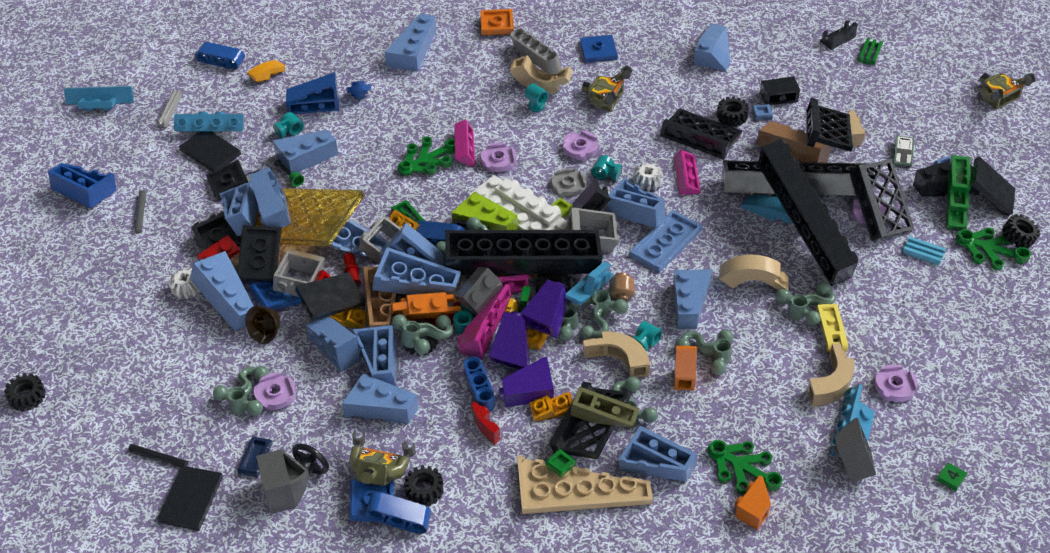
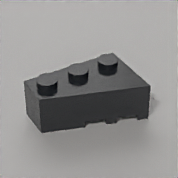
[913,161,980,197]

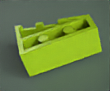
[451,192,518,230]

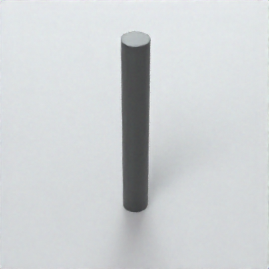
[134,190,146,234]

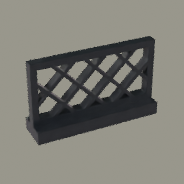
[805,98,853,152]
[661,108,742,160]
[849,159,914,241]
[549,382,631,460]

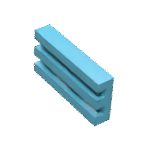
[902,236,946,265]

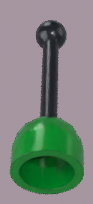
[274,159,304,187]

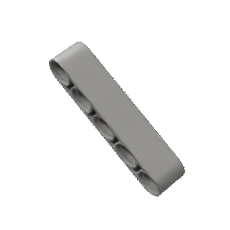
[510,29,562,74]

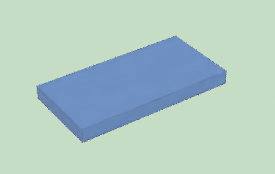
[629,210,703,273]

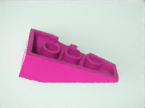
[457,284,511,360]

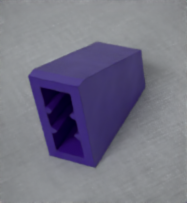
[520,280,568,338]
[489,311,530,370]
[499,357,554,407]

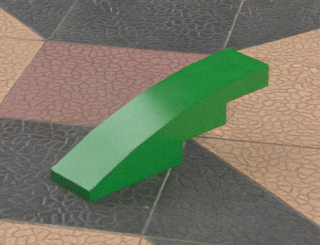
[946,155,971,231]

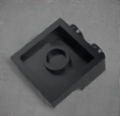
[191,212,241,251]

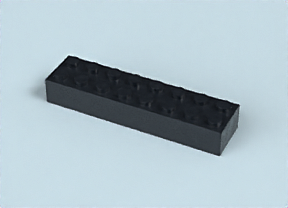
[757,138,858,286]
[721,160,874,198]
[445,230,602,275]

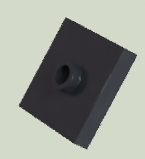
[206,160,249,201]

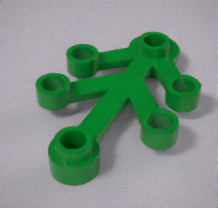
[398,136,455,176]
[955,227,1031,270]
[707,440,783,495]

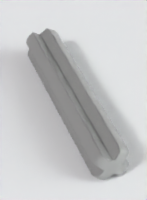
[158,90,182,128]

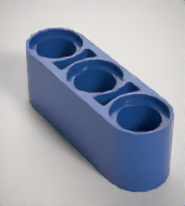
[195,42,245,70]
[416,221,464,246]
[463,356,495,412]
[366,492,431,534]

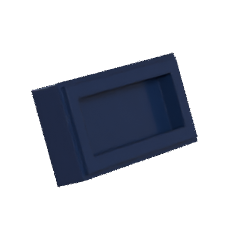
[237,436,273,478]

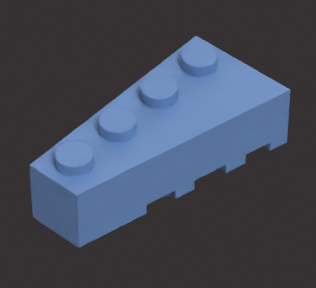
[385,14,437,72]
[372,247,461,295]
[189,251,254,331]

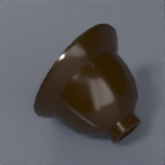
[245,305,280,344]

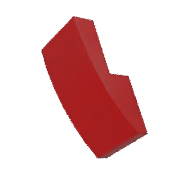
[472,401,500,445]

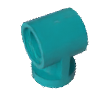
[524,83,549,112]
[273,112,304,139]
[591,155,623,182]
[453,304,475,336]
[632,321,663,351]

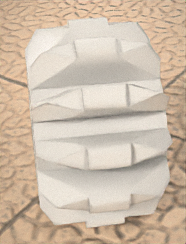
[633,162,663,191]
[169,268,201,299]

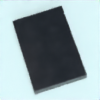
[179,132,241,172]
[971,156,1016,216]
[237,225,282,283]
[295,272,366,320]
[157,465,223,531]

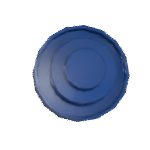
[346,81,372,99]

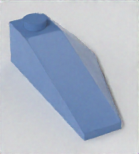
[317,211,388,257]

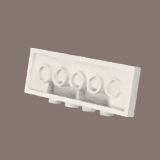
[469,175,568,230]

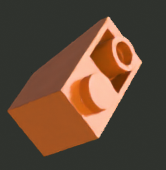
[674,345,697,390]
[734,475,771,530]

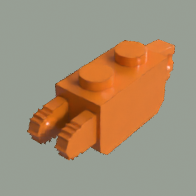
[390,292,461,320]

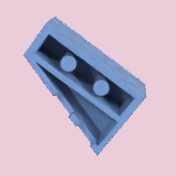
[607,177,665,228]
[342,374,419,424]

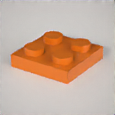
[480,9,514,35]

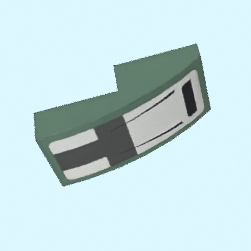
[893,136,914,168]

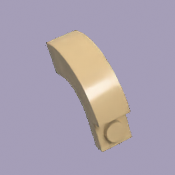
[509,55,573,93]
[719,255,789,290]
[583,331,650,378]
[807,343,854,407]

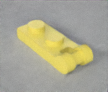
[817,304,848,353]

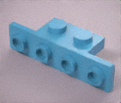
[64,86,134,111]
[174,112,244,132]
[564,261,614,305]
[830,384,875,456]

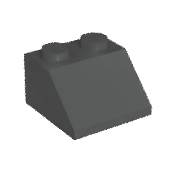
[454,267,503,317]
[833,417,876,482]

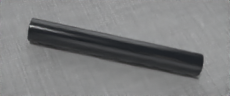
[128,444,189,467]

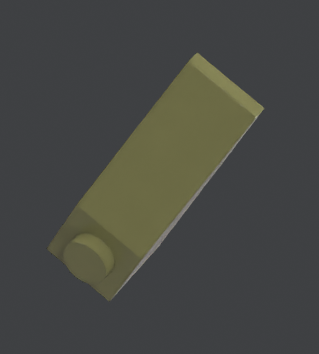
[570,387,640,428]

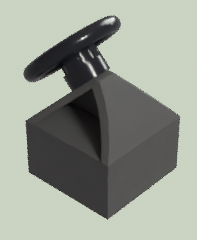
[256,443,329,514]

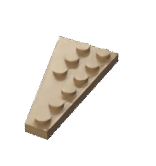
[517,455,653,514]

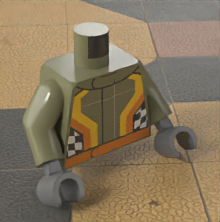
[581,65,632,112]
[979,73,1036,110]
[349,431,416,486]

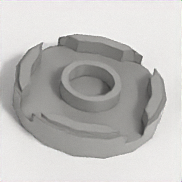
[551,168,587,197]

